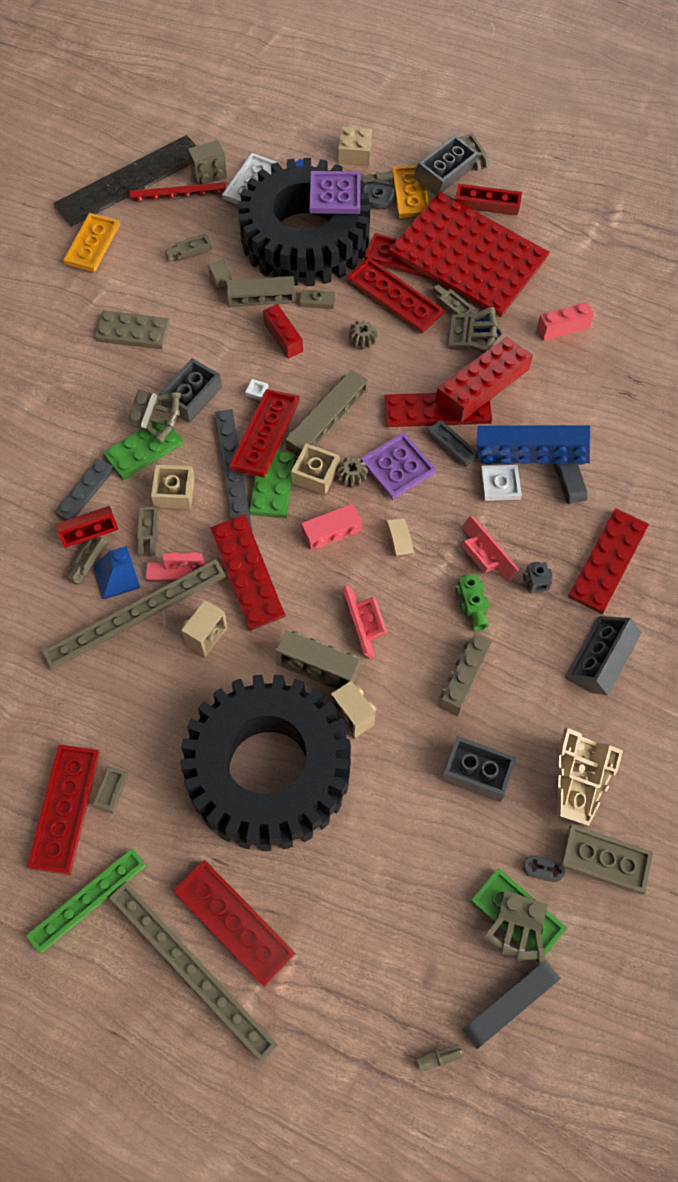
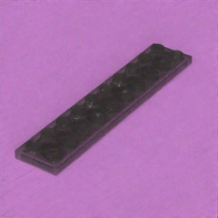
[53,135,197,227]

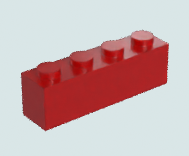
[455,183,522,215]

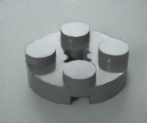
[364,180,394,209]

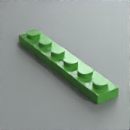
[26,848,147,954]

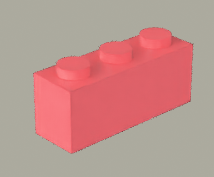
[537,302,594,341]
[301,503,362,550]

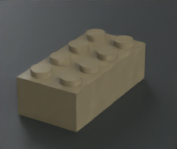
[276,630,360,690]

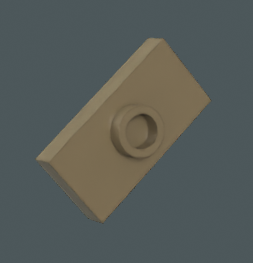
[300,290,335,309]
[92,766,128,813]

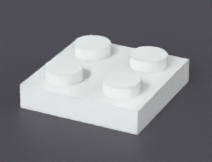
[481,465,522,501]

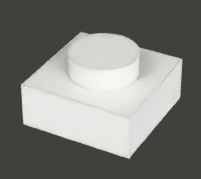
[245,379,269,401]

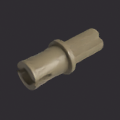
[362,171,393,185]
[416,1045,463,1073]

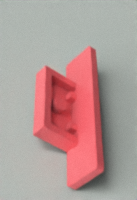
[461,516,519,582]
[146,552,223,581]
[342,586,387,659]

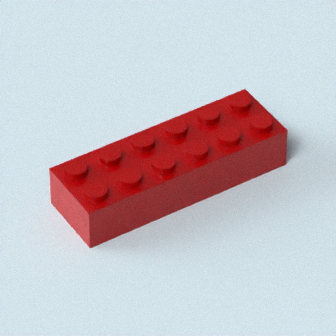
[435,337,533,422]

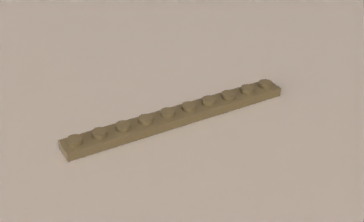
[42,559,226,670]
[109,882,278,1063]

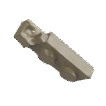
[166,234,212,262]
[433,284,475,314]
[67,537,107,585]

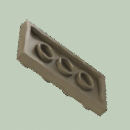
[95,310,170,349]
[560,824,653,894]

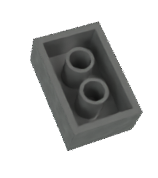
[159,358,222,423]
[442,736,516,802]

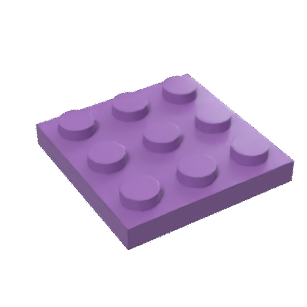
[310,171,360,214]
[361,432,437,500]

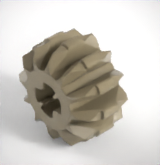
[349,319,378,349]
[337,456,368,488]

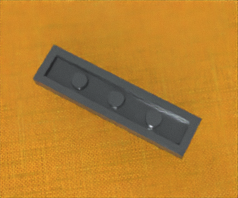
[54,458,114,520]

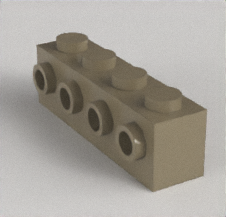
[439,633,492,716]

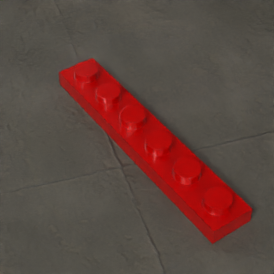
[130,182,226,201]

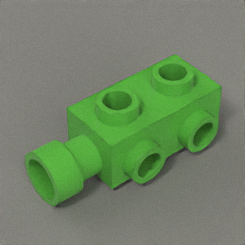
[455,574,489,631]

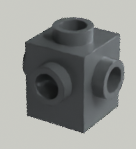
[523,562,552,594]

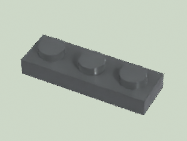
[428,420,478,467]

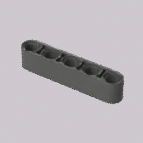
[553,463,588,504]
[462,960,561,1049]

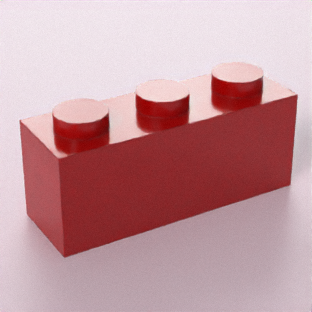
[263,303,303,359]
[56,506,119,548]

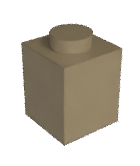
[208,259,232,289]

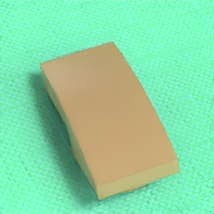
[386,518,414,557]

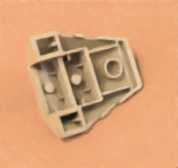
[557,728,623,826]

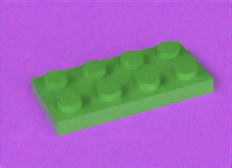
[103,417,184,481]
[250,451,296,518]
[471,868,567,963]

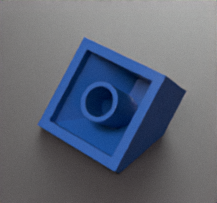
[94,546,140,599]

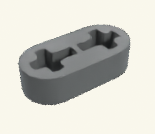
[523,856,565,882]

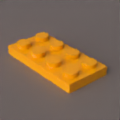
[392,165,429,218]
[63,213,120,272]

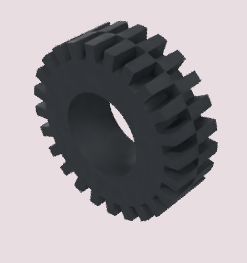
[238,158,371,286]
[180,675,351,851]

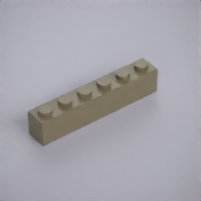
[286,369,368,457]

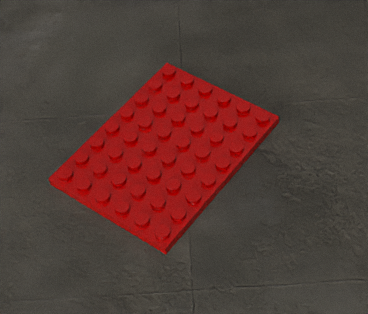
[388,192,550,318]

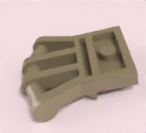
[448,307,499,354]
[126,389,181,442]
[482,890,548,962]

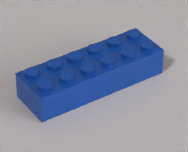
[476,425,591,465]

